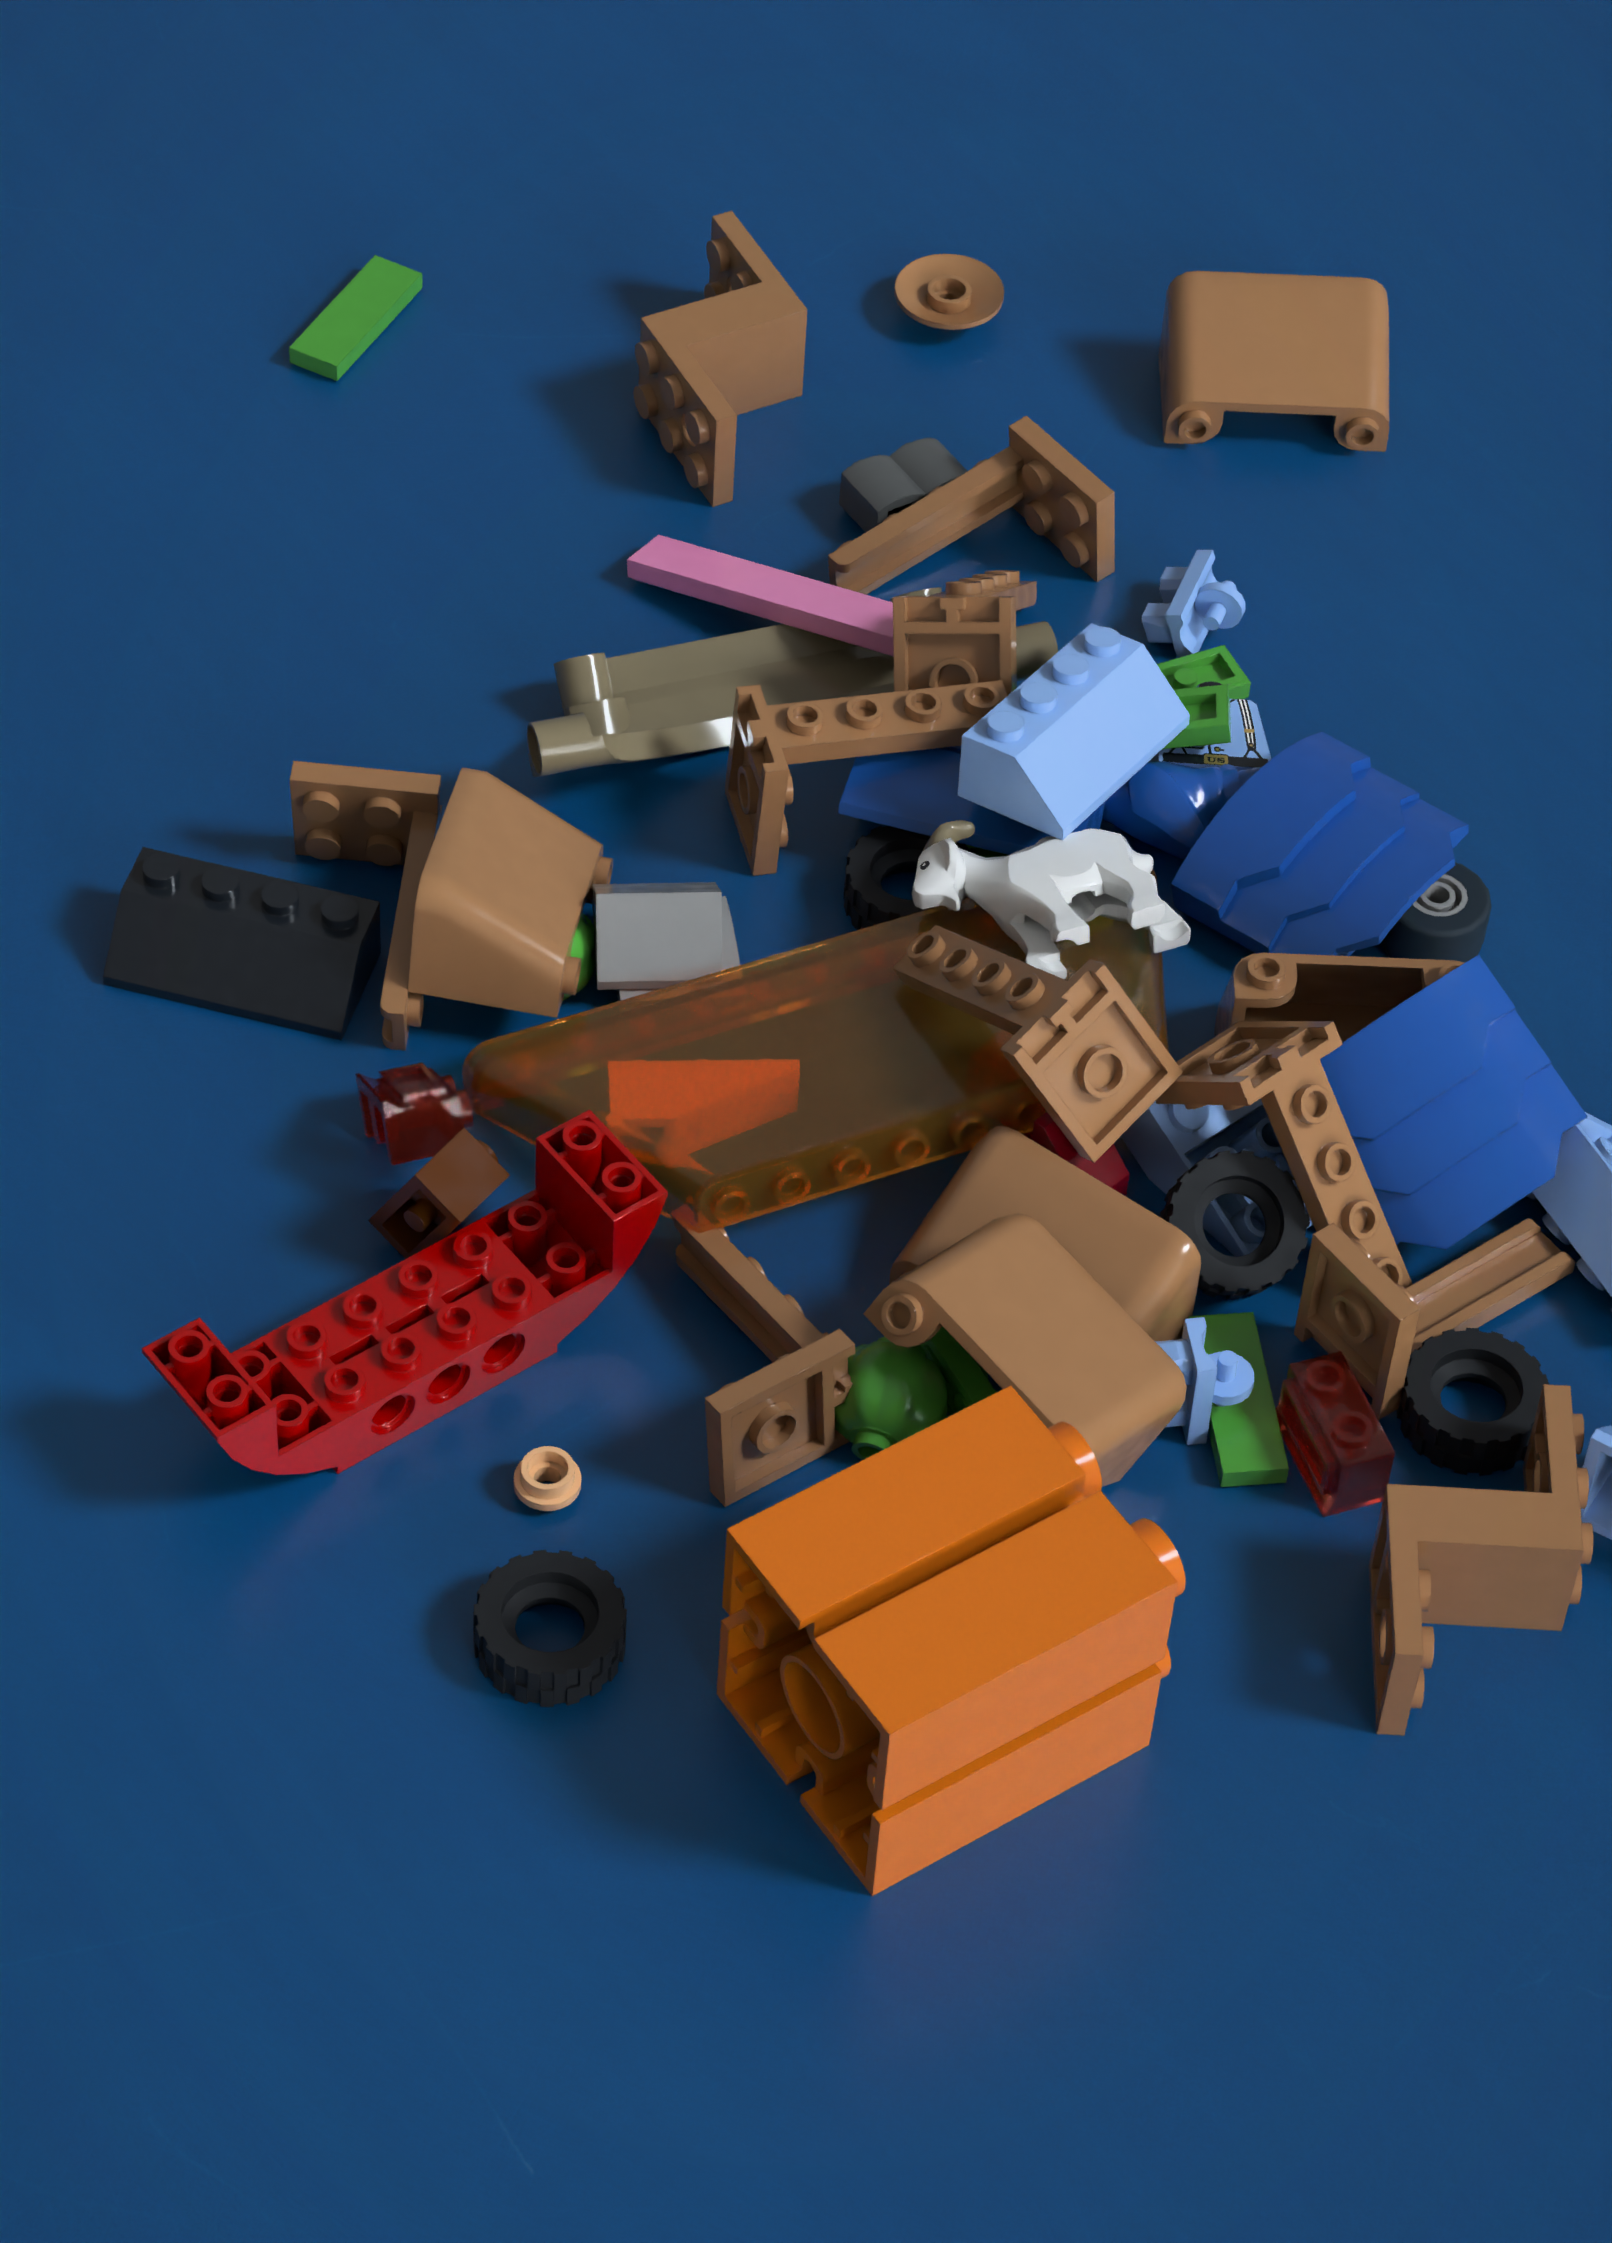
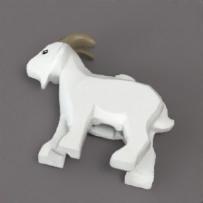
[912,820,1191,979]

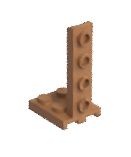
[828,415,1115,595]
[893,570,1037,695]
[725,680,1008,876]
[290,761,443,1051]
[892,925,1183,1163]
[1156,1021,1413,1288]
[673,1201,855,1507]
[1294,1218,1575,1420]

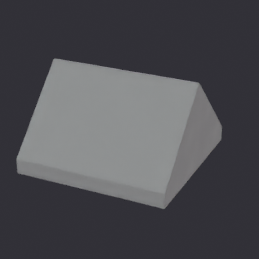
[592,882,722,990]

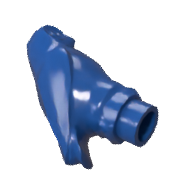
[1102,761,1260,860]

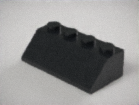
[103,847,381,1041]

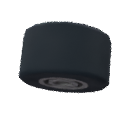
[1380,862,1492,962]

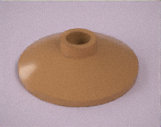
[894,254,1004,330]

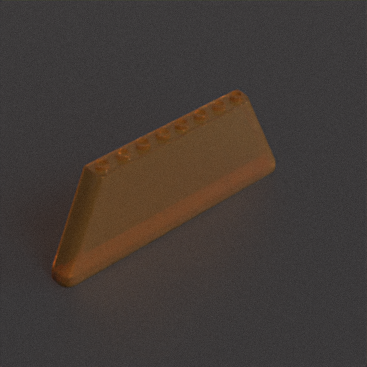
[462,869,1169,1233]

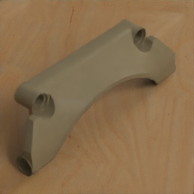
[527,587,1058,777]

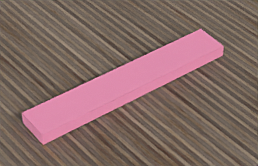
[627,535,894,656]

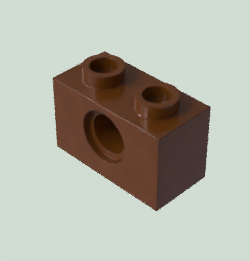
[368,1127,510,1259]

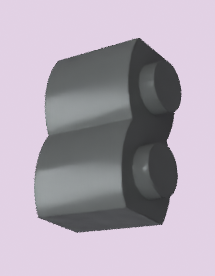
[839,438,967,533]

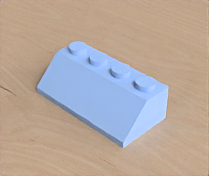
[957,623,1190,840]
[1527,1112,1612,1312]

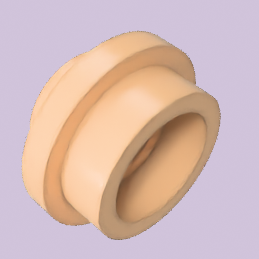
[514,1446,582,1511]

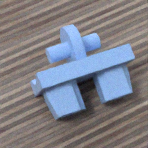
[1142,550,1246,658]
[1156,1317,1254,1445]

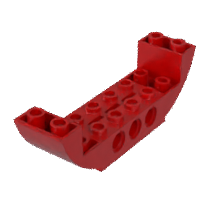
[142,1109,668,1475]

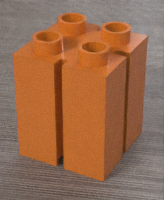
[717,1385,1186,1896]

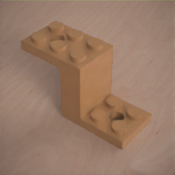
[634,211,808,507]
[1369,1384,1593,1736]

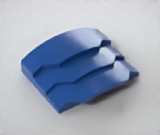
[1171,732,1469,956]
[1320,955,1588,1250]

